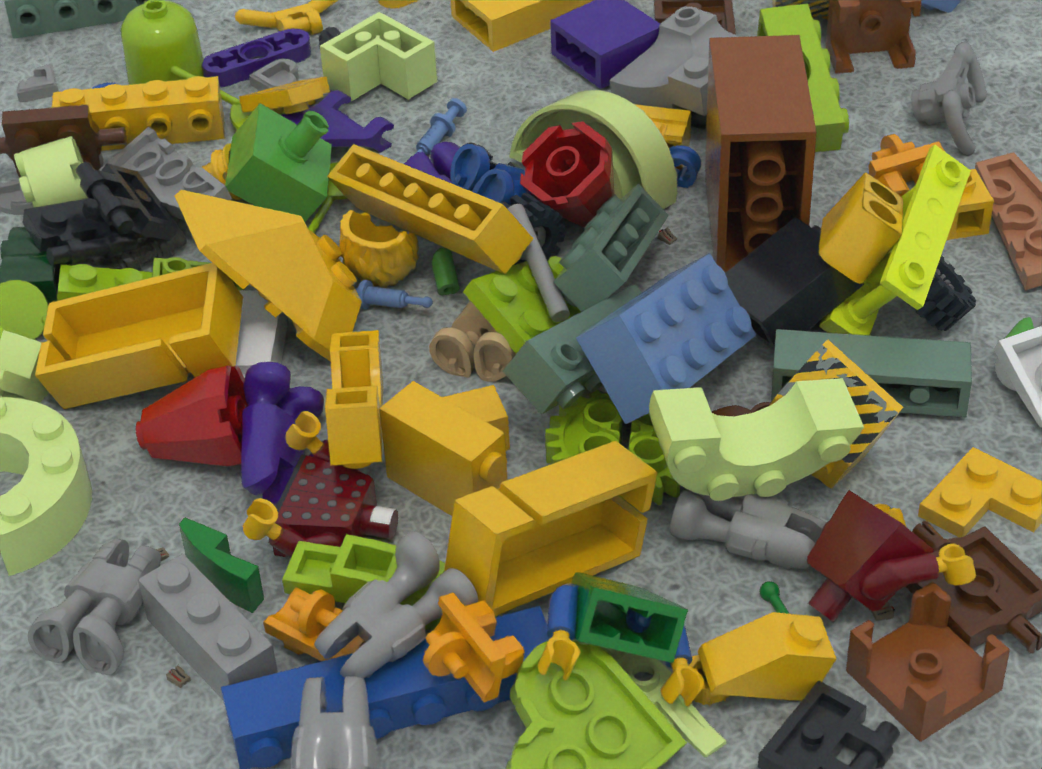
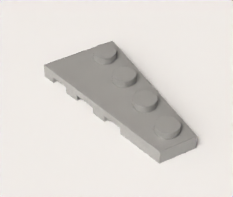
[99,127,232,220]

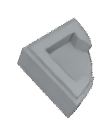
[17,64,58,103]
[0,180,33,215]

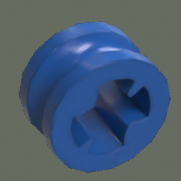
[669,145,701,188]

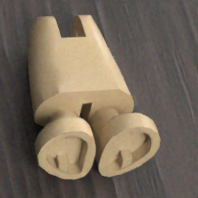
[429,301,516,382]

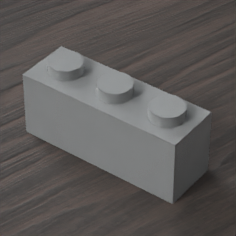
[138,553,278,700]

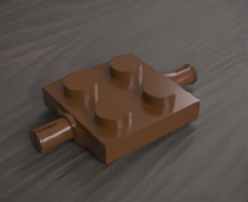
[0,105,127,178]
[905,521,1042,654]

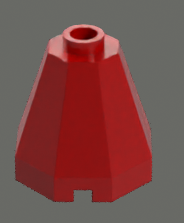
[520,121,615,228]
[135,366,248,467]

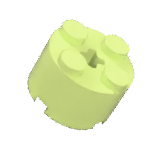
[14,136,88,208]

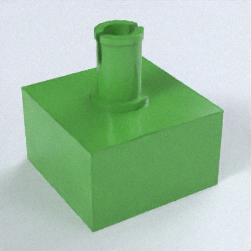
[225,103,332,222]

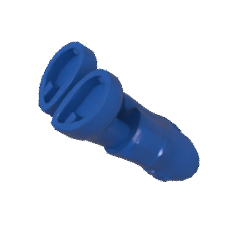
[450,144,526,205]

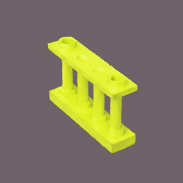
[819,145,971,335]

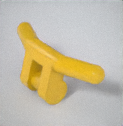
[235,0,339,35]

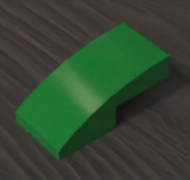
[179,517,264,613]

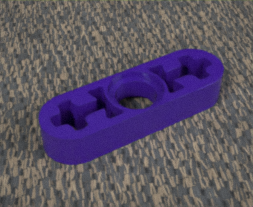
[202,28,311,87]

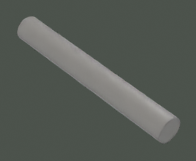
[508,204,570,322]

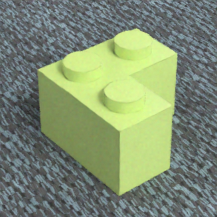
[320,12,437,101]

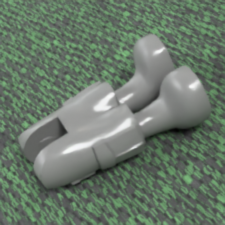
[670,490,826,569]
[314,531,478,678]
[28,539,161,675]
[291,676,377,769]

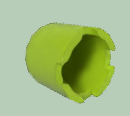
[121,0,204,85]

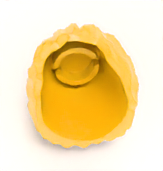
[339,210,419,288]

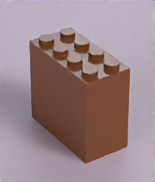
[705,35,816,273]

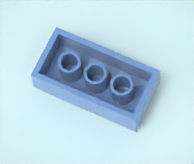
[576,253,756,424]

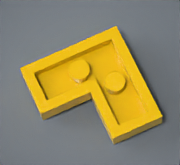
[239,76,330,114]
[918,447,1042,537]

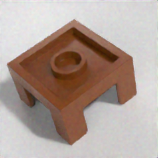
[826,0,922,74]
[846,581,1010,742]

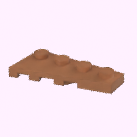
[975,152,1042,290]

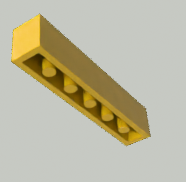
[327,144,534,274]

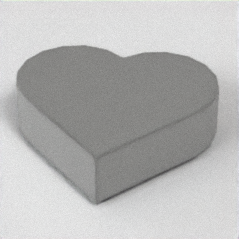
[249,59,299,91]

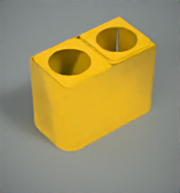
[819,173,903,284]

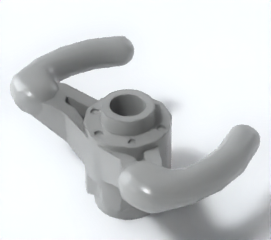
[911,42,987,155]

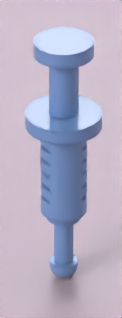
[415,98,467,155]
[355,280,433,310]

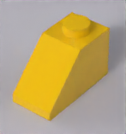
[697,612,837,701]

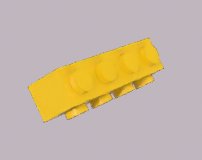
[52,76,225,151]

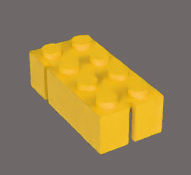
[35,263,243,409]
[444,441,658,616]

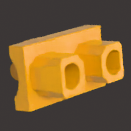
[869,134,944,197]
[263,587,366,661]
[423,593,525,702]

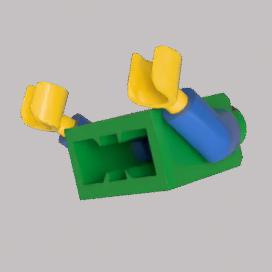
[537,572,704,707]

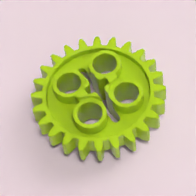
[545,390,680,505]

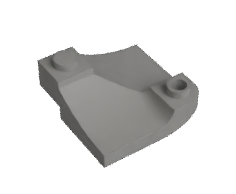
[609,6,741,116]

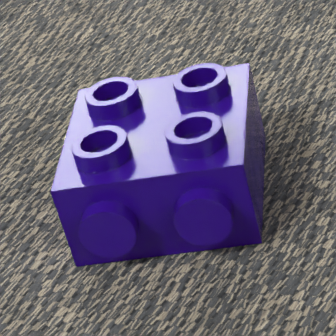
[550,0,660,89]

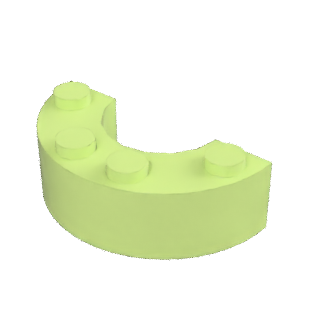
[509,90,677,209]
[649,378,864,501]
[0,396,92,576]

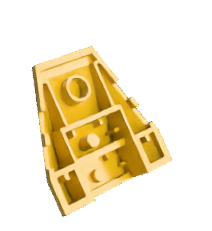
[174,190,362,362]

